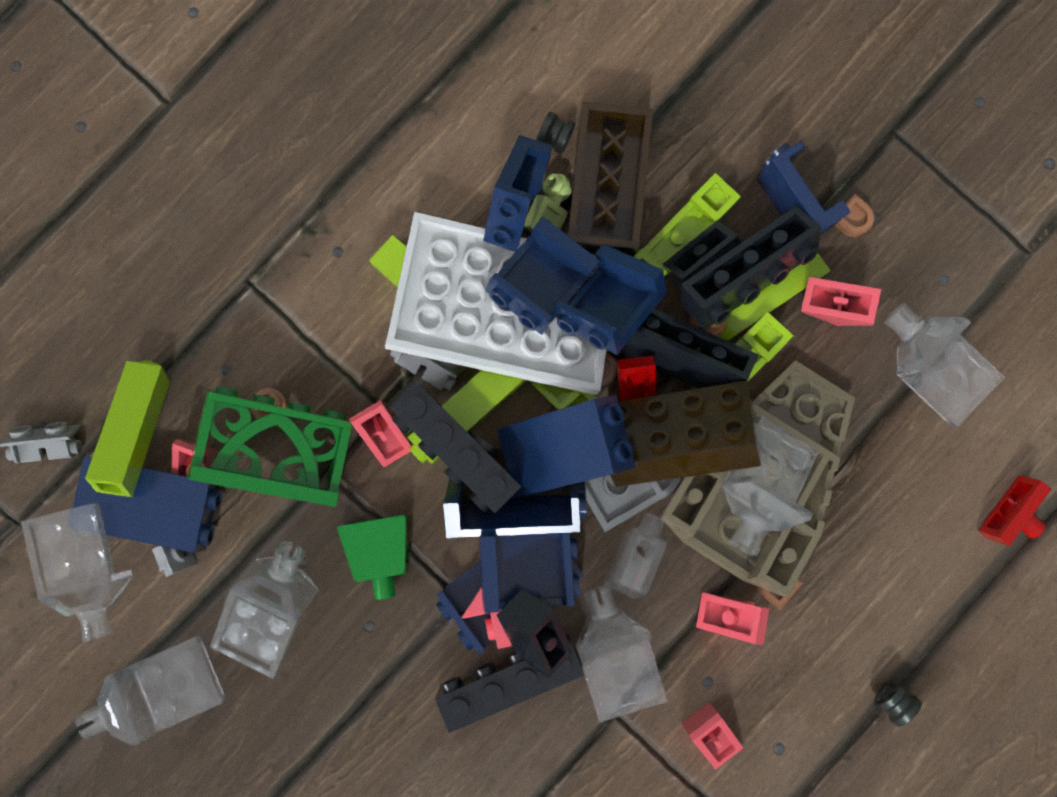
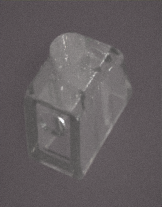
[603,513,667,599]

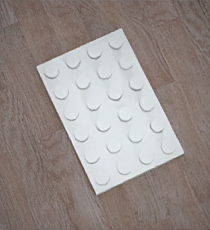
[385,212,606,395]

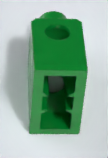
[337,514,410,600]

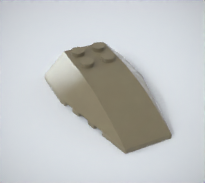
[661,360,855,597]

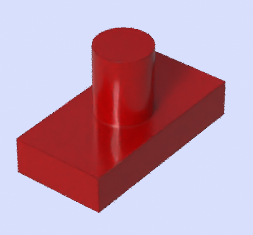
[617,356,656,401]
[977,475,1051,546]

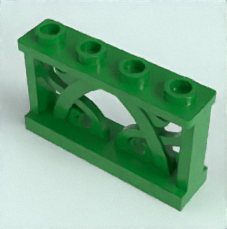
[187,386,353,507]

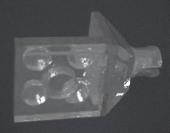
[883,302,1005,428]
[722,415,819,556]
[21,503,132,642]
[210,541,319,679]
[576,585,668,723]
[75,635,226,746]

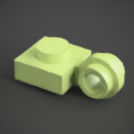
[524,173,572,232]

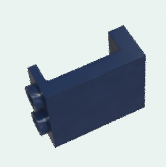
[483,135,553,252]
[756,141,851,235]
[485,217,600,335]
[553,244,667,355]
[478,532,580,613]

